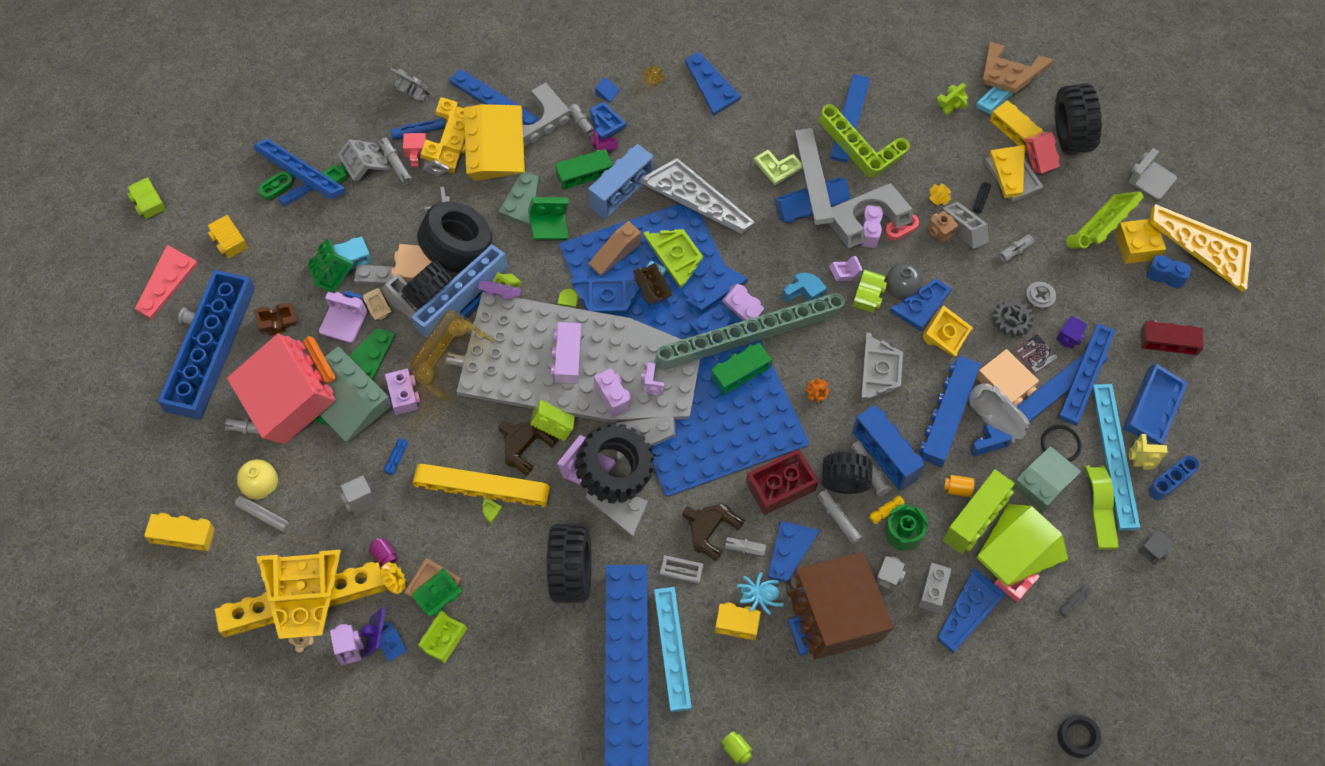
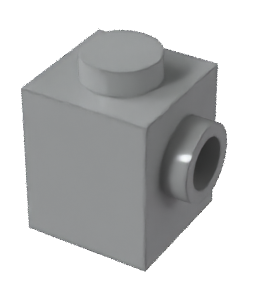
[876,556,906,591]

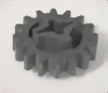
[992,298,1034,338]

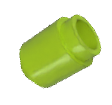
[721,731,753,764]

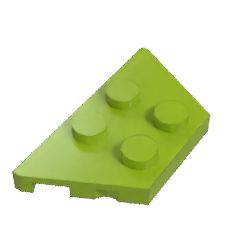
[643,229,703,289]

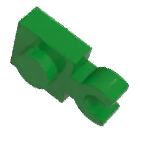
[322,162,350,184]

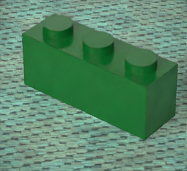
[555,149,613,190]
[711,343,772,396]

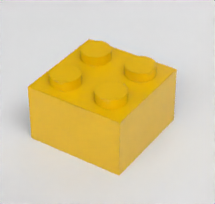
[1115,219,1166,264]

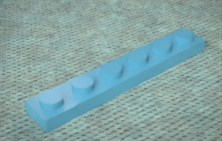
[654,587,691,713]

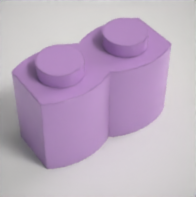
[861,205,883,248]

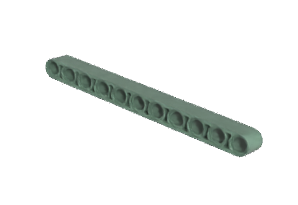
[654,293,845,370]

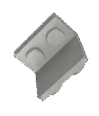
[338,139,391,181]

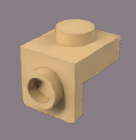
[362,288,391,320]

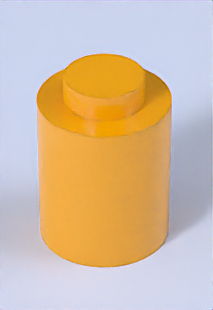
[943,475,974,498]

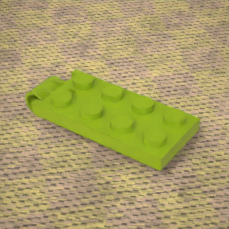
[1066,191,1144,249]

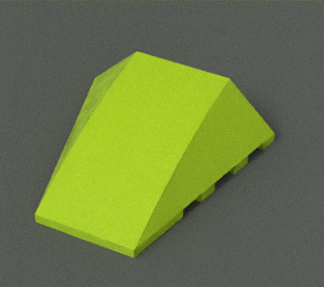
[977,503,1068,587]

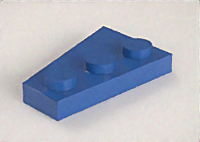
[890,279,952,331]

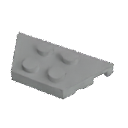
[861,332,903,401]

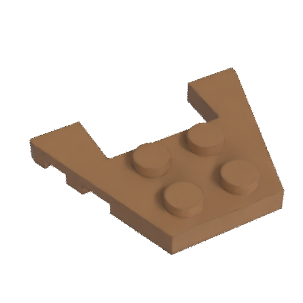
[983,42,1053,93]

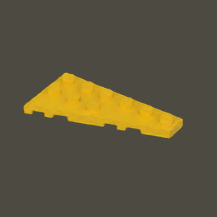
[1149,204,1251,292]

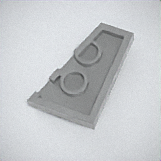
[616,416,676,461]

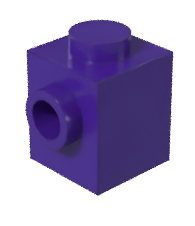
[1057,315,1088,349]

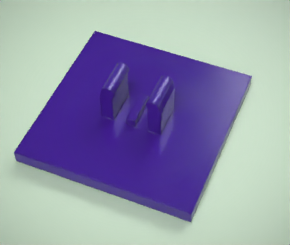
[361,607,386,657]

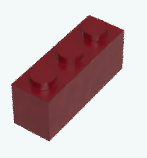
[1141,320,1204,355]

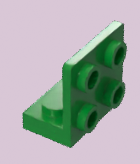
[528,197,569,240]
[308,238,353,293]

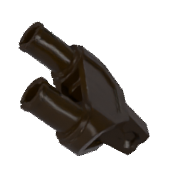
[498,421,559,476]
[682,504,745,562]

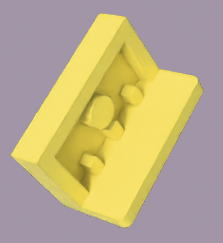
[1128,434,1168,470]

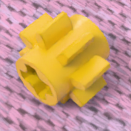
[929,183,951,206]

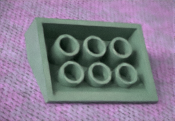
[316,346,392,443]

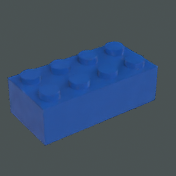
[852,405,924,491]

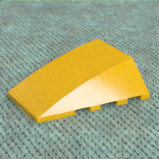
[256,550,341,639]

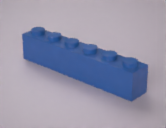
[919,356,981,467]

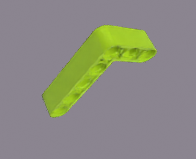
[818,104,910,178]

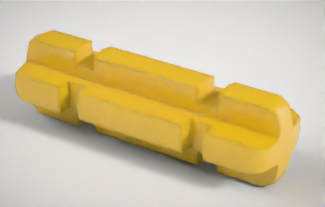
[869,496,905,524]

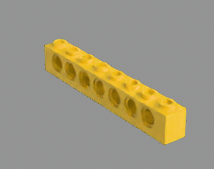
[215,562,386,637]

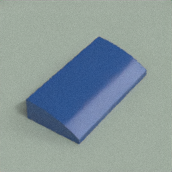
[1122,364,1188,445]

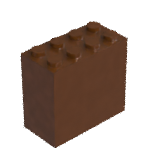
[785,552,894,660]

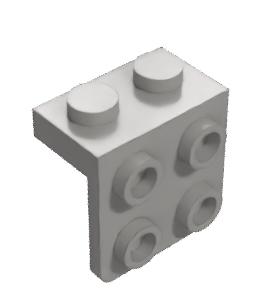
[1128,148,1177,201]

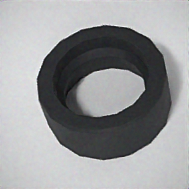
[1057,715,1102,758]

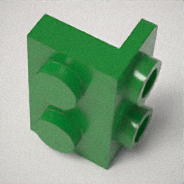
[411,568,462,617]

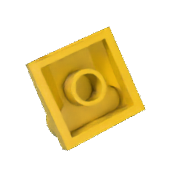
[923,305,973,357]

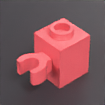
[403,133,430,167]

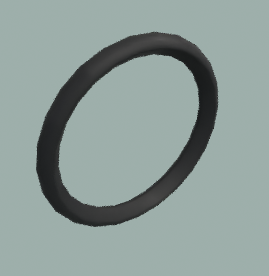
[1041,425,1082,462]

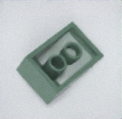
[1013,446,1081,513]

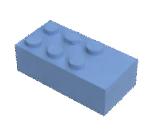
[588,144,654,220]

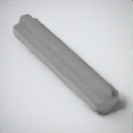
[235,496,289,531]

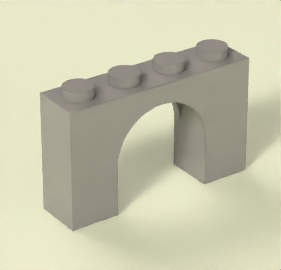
[523,82,570,148]
[829,183,913,249]

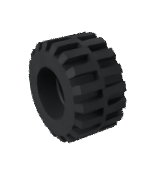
[401,260,452,309]
[822,452,873,494]

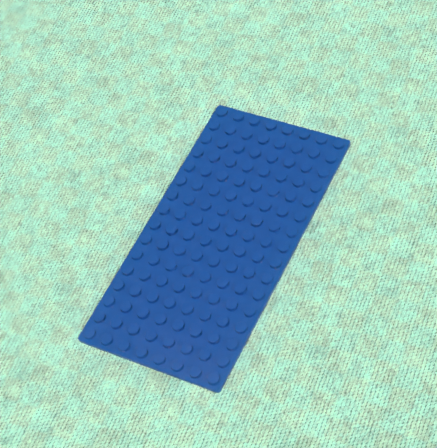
[559,204,809,496]

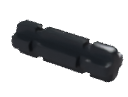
[972,182,991,214]

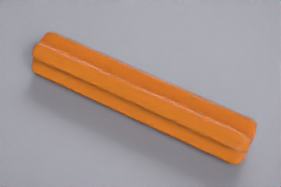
[303,336,336,383]

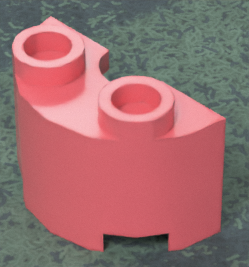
[994,574,1040,602]

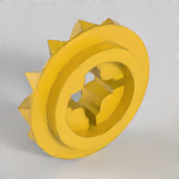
[380,562,407,594]

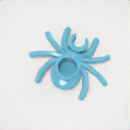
[737,572,784,615]

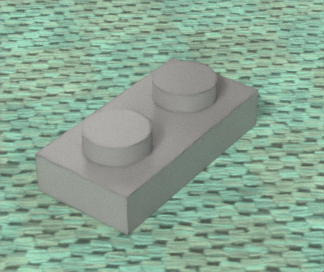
[354,265,392,285]

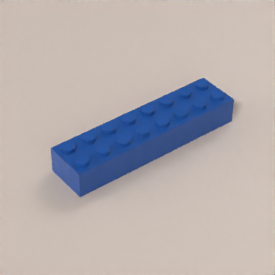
[158,270,255,420]

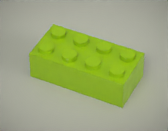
[943,469,1015,555]

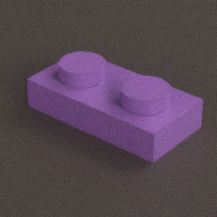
[478,281,521,299]

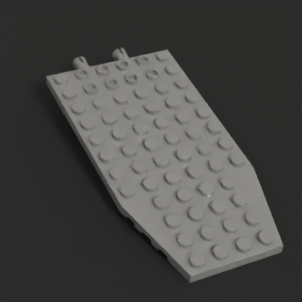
[446,292,701,423]

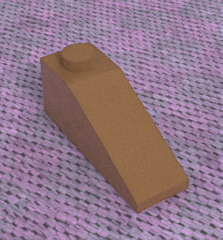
[588,221,641,276]

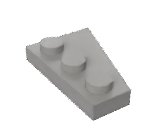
[585,490,648,538]

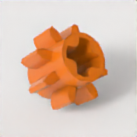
[805,377,830,403]

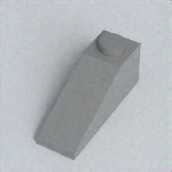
[942,202,989,249]
[380,273,420,318]

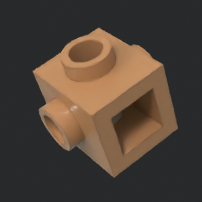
[927,211,959,244]

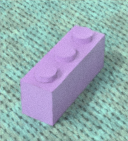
[551,322,581,384]

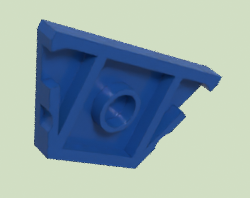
[571,277,641,314]

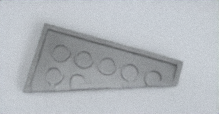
[640,158,755,234]

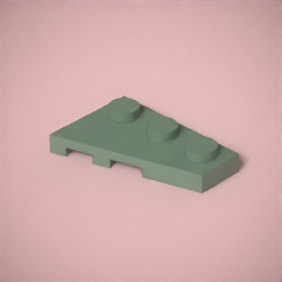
[499,171,539,227]

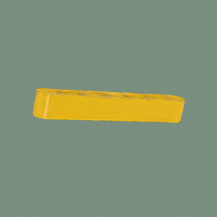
[412,464,550,507]

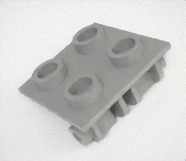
[390,68,432,102]

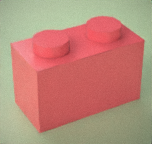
[1025,132,1060,174]

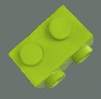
[418,611,468,663]

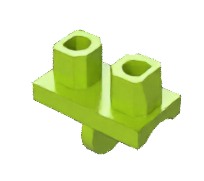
[937,83,968,115]

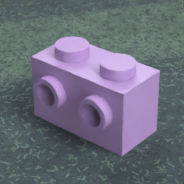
[594,368,631,417]
[385,369,420,415]
[330,624,364,665]

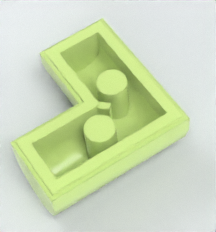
[754,150,803,186]

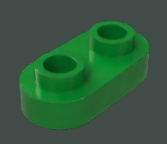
[259,171,293,200]

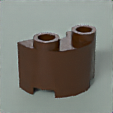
[254,303,297,336]

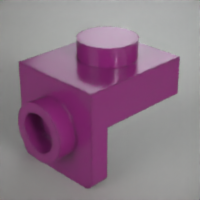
[591,130,618,152]

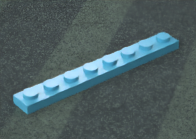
[1092,384,1140,531]

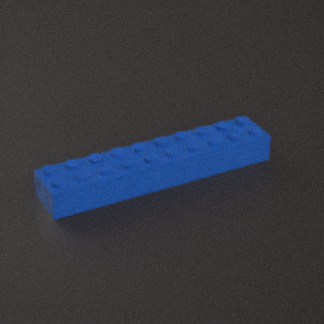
[605,565,648,766]

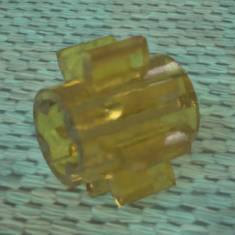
[642,64,665,86]

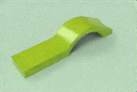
[1085,465,1119,550]

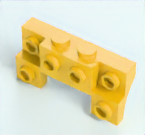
[420,97,465,173]

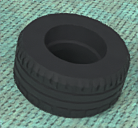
[417,201,492,272]

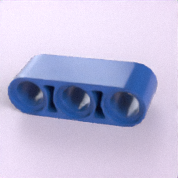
[1149,455,1200,500]

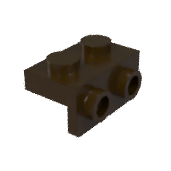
[633,263,672,305]

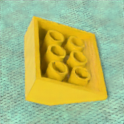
[464,104,525,181]

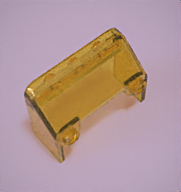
[410,310,496,402]

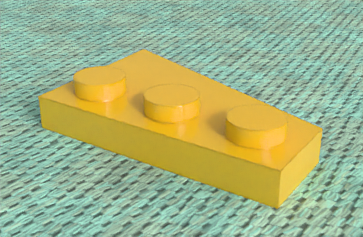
[989,145,1025,198]

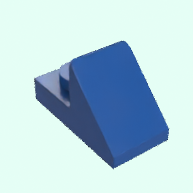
[970,424,1013,457]

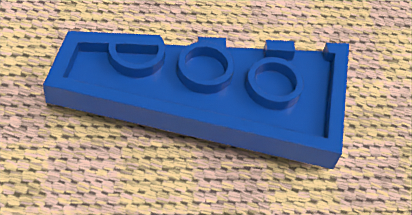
[685,51,741,116]
[937,567,1006,653]

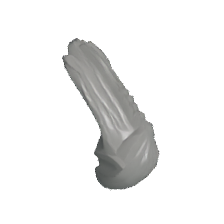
[968,383,1030,443]

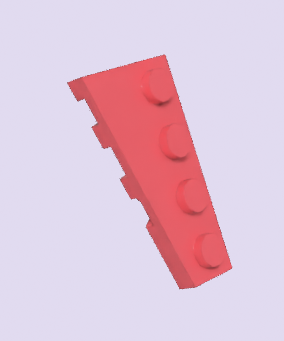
[135,245,198,320]

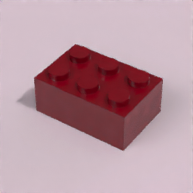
[745,449,819,515]

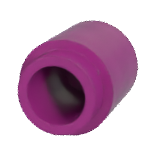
[369,538,398,566]

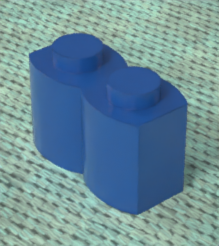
[1146,255,1191,288]

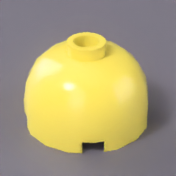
[237,459,278,500]

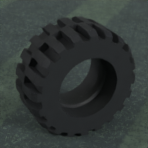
[1055,83,1102,154]
[575,423,654,504]
[547,524,592,603]

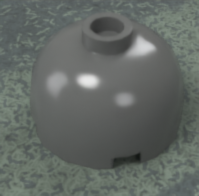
[885,263,922,300]

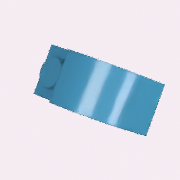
[782,273,827,303]

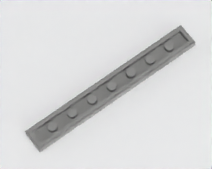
[795,128,834,225]

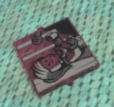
[1014,334,1059,374]

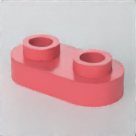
[885,214,919,241]

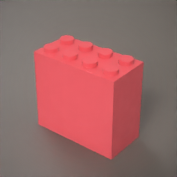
[227,334,336,444]

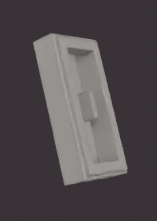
[660,555,703,584]

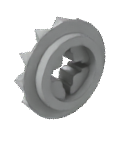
[1026,282,1056,310]

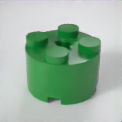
[884,504,928,551]

